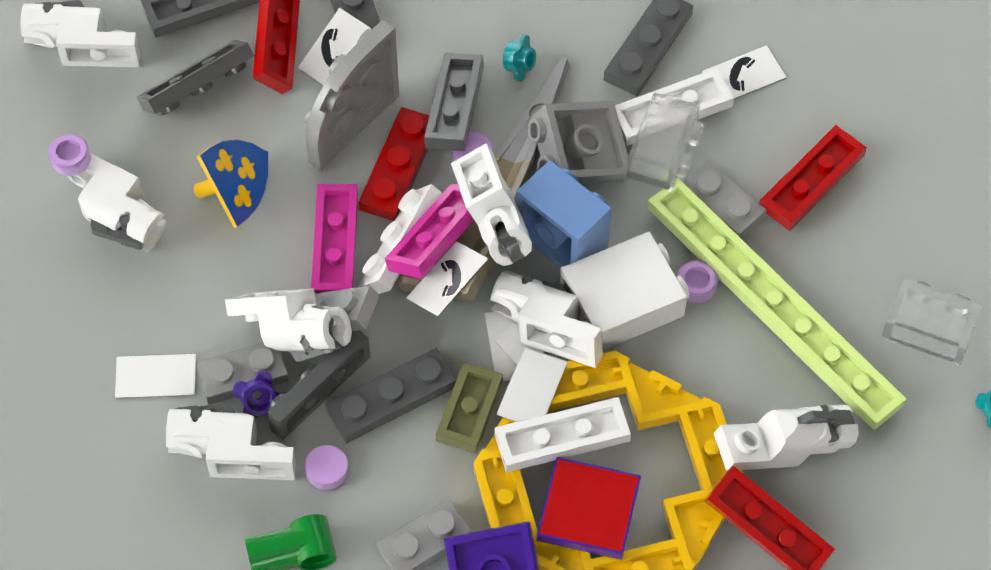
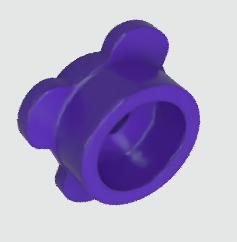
[233,371,280,418]

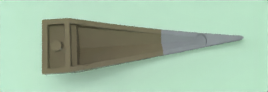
[396,56,570,304]

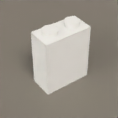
[560,231,689,350]

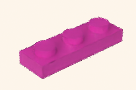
[385,183,474,280]
[311,184,358,294]

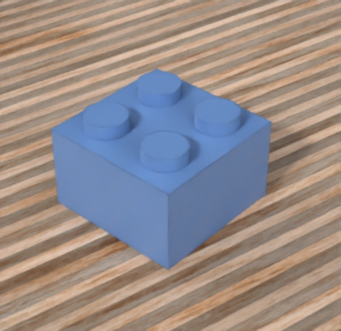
[516,160,612,269]

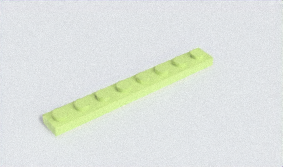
[647,178,906,430]

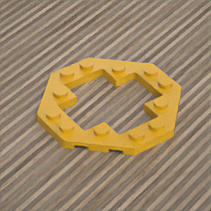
[474,350,744,570]

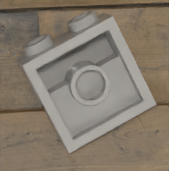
[528,101,633,187]

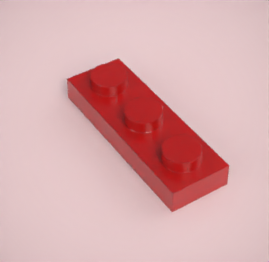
[252,0,300,94]
[358,107,429,221]
[759,125,867,231]
[704,466,835,570]

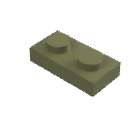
[436,362,503,454]

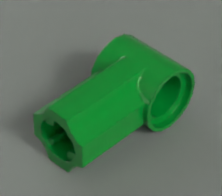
[244,514,337,570]

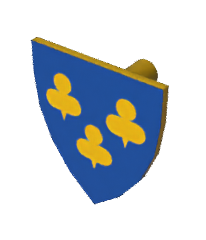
[194,140,268,228]

